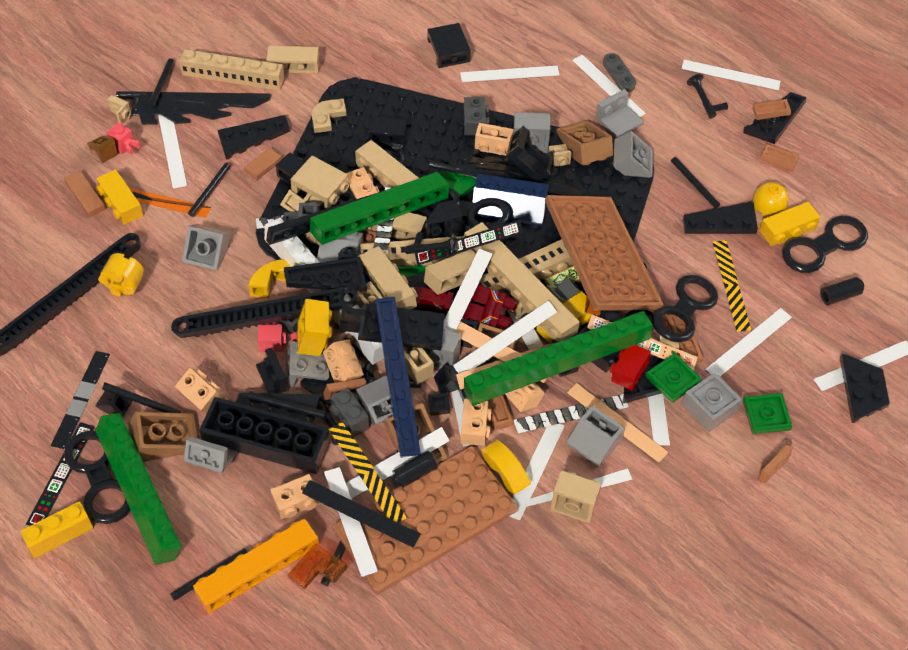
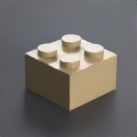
[551,470,601,523]

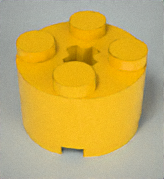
[98,253,144,297]

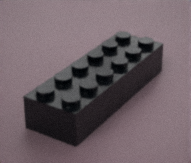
[199,397,330,474]

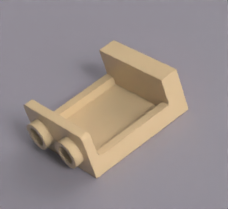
[291,156,349,209]

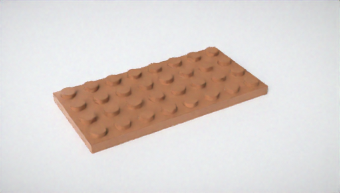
[545,195,664,310]
[332,446,518,595]

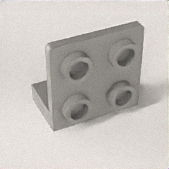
[595,89,643,138]
[286,341,329,387]
[184,436,237,473]

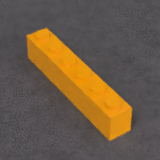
[193,519,319,614]

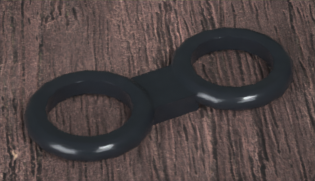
[419,188,511,229]
[782,215,868,273]
[651,275,718,343]
[64,430,131,524]

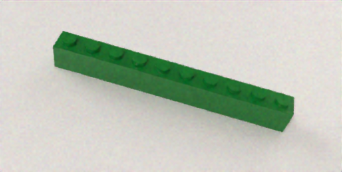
[464,311,653,406]

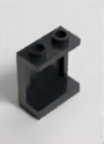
[427,23,471,68]
[506,126,553,182]

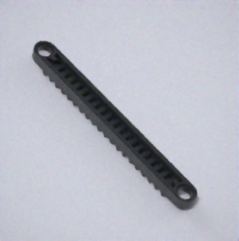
[0,233,141,356]
[171,286,359,338]

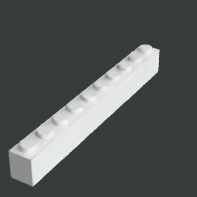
[264,218,384,365]

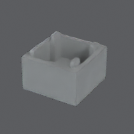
[513,112,550,153]
[423,329,461,370]
[682,372,742,432]

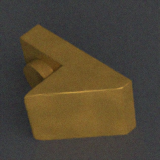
[87,135,117,163]

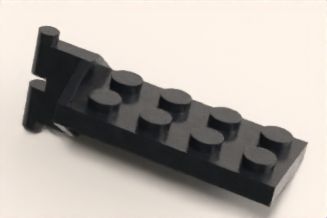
[339,303,444,351]

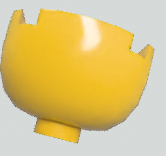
[752,182,789,217]

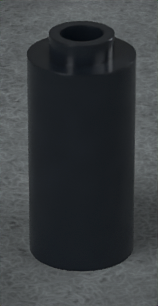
[820,277,864,306]
[391,450,438,488]

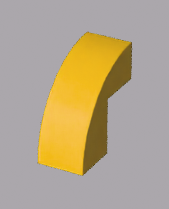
[248,259,291,298]
[481,440,531,494]

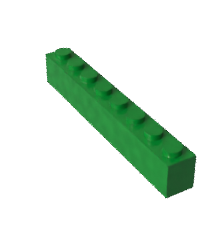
[310,172,449,245]
[95,413,182,565]

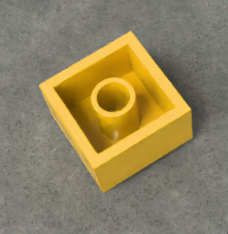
[297,299,332,356]

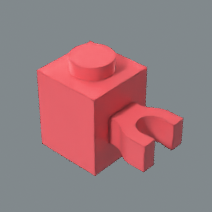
[106,122,141,155]
[258,322,287,352]

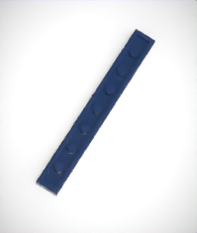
[375,297,421,458]

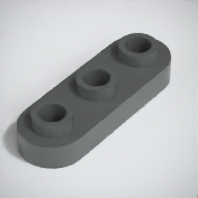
[603,53,636,92]

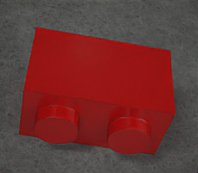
[610,345,651,391]

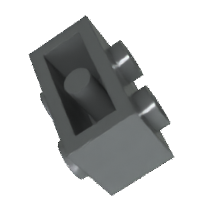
[464,97,489,135]
[330,388,370,437]

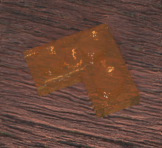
[288,543,348,589]

